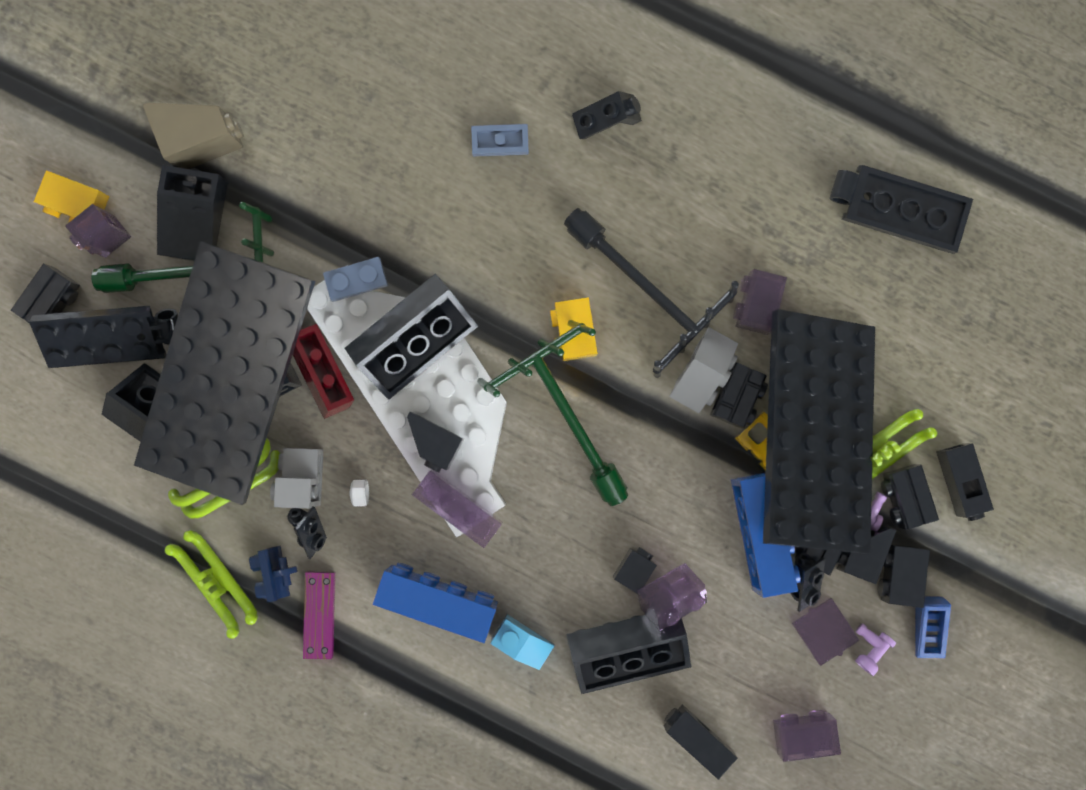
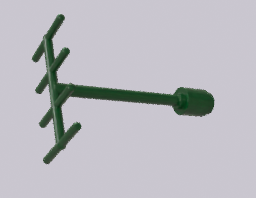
[91,202,274,293]
[477,320,628,506]

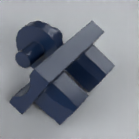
[249,545,298,602]

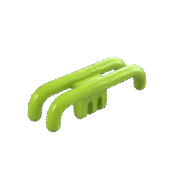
[871,409,937,479]
[168,438,281,519]
[165,530,258,639]

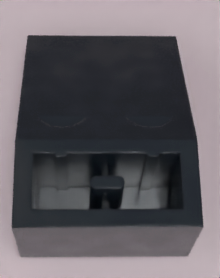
[157,165,228,261]

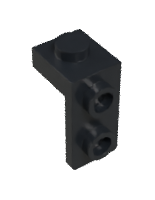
[572,91,642,140]

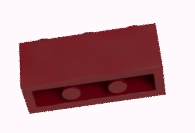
[293,324,354,419]

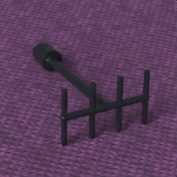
[564,208,739,378]

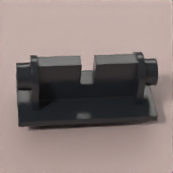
[287,506,327,559]
[791,553,826,612]

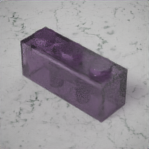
[412,470,503,548]

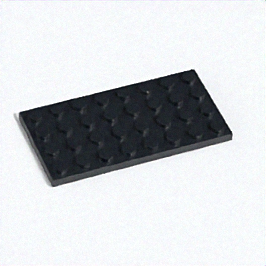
[134,242,316,505]
[763,309,875,554]

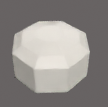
[349,479,369,506]

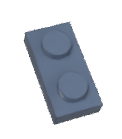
[471,124,529,157]
[323,257,388,302]

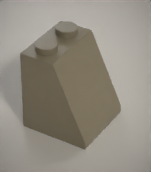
[143,103,244,169]

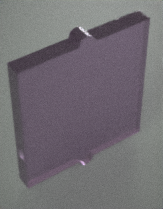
[792,598,859,666]

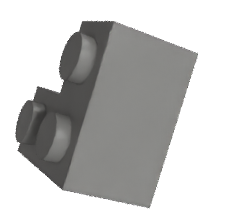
[669,327,738,413]
[270,448,324,509]

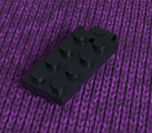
[829,165,973,254]
[29,305,178,368]

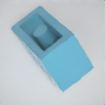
[490,614,555,670]

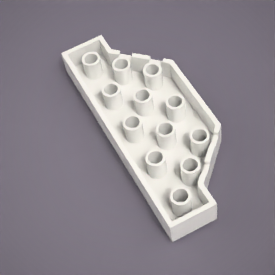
[307,265,507,537]

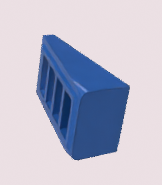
[915,596,951,658]

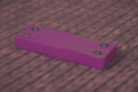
[303,572,336,659]

